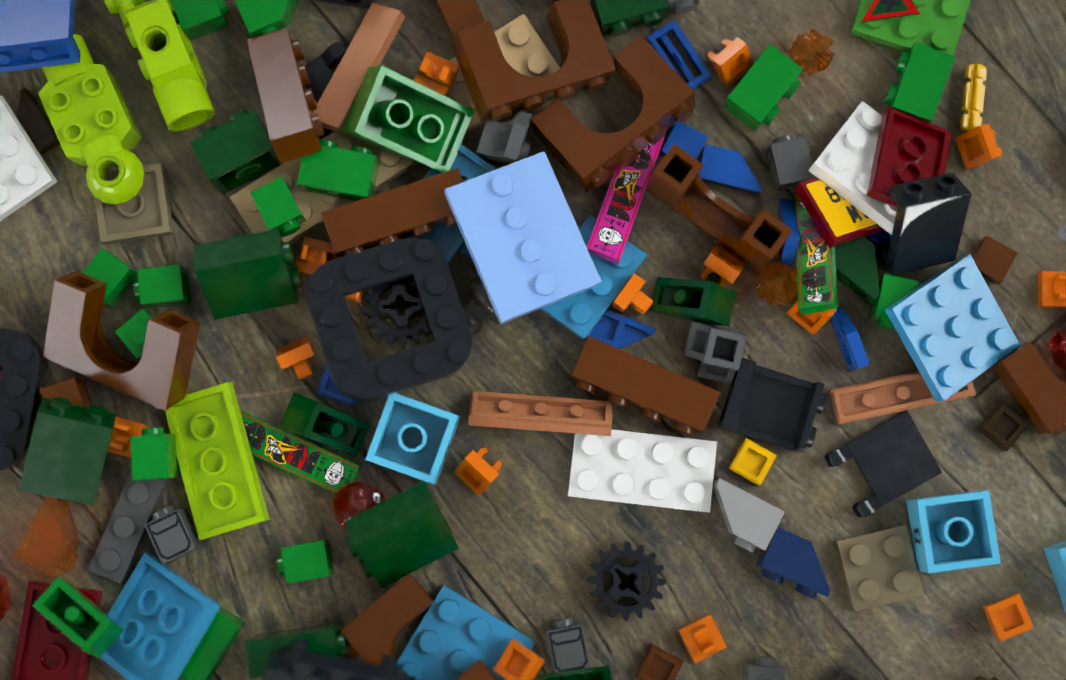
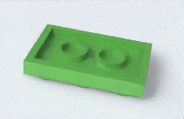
[850,0,971,56]

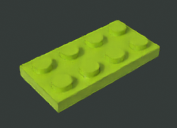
[164,382,270,540]

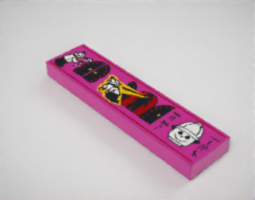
[587,137,664,264]

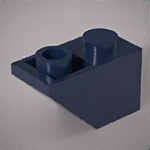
[755,527,830,599]

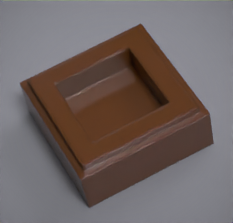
[972,236,1017,285]
[635,643,684,680]

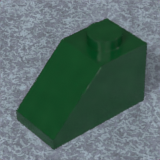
[835,235,880,304]
[649,277,737,327]
[280,392,370,457]

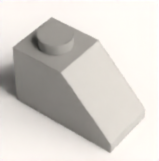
[713,478,785,553]

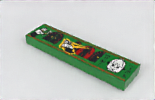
[795,191,838,315]
[240,410,362,498]

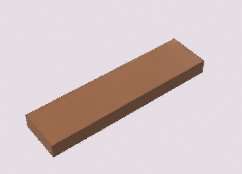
[312,3,405,134]
[828,371,976,425]
[468,391,613,436]

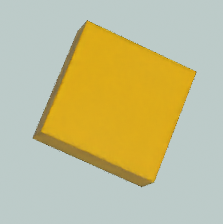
[728,438,777,487]

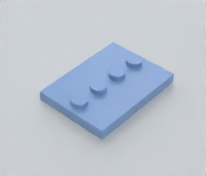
[444,151,602,325]

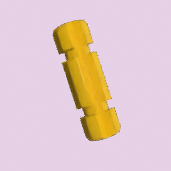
[960,64,987,132]

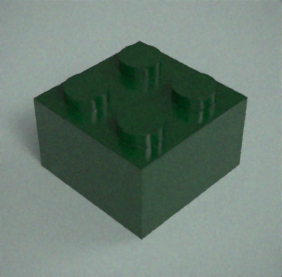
[190,109,285,195]

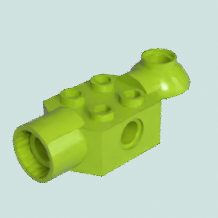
[104,0,215,131]
[38,34,145,205]

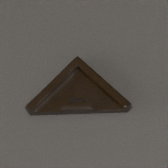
[17,88,60,156]

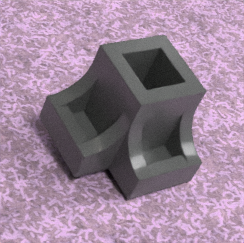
[477,111,533,167]
[683,320,747,385]

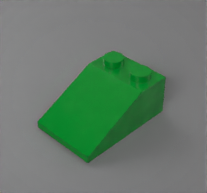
[342,65,474,173]

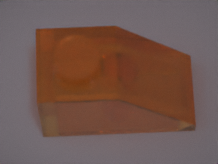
[13,496,80,577]

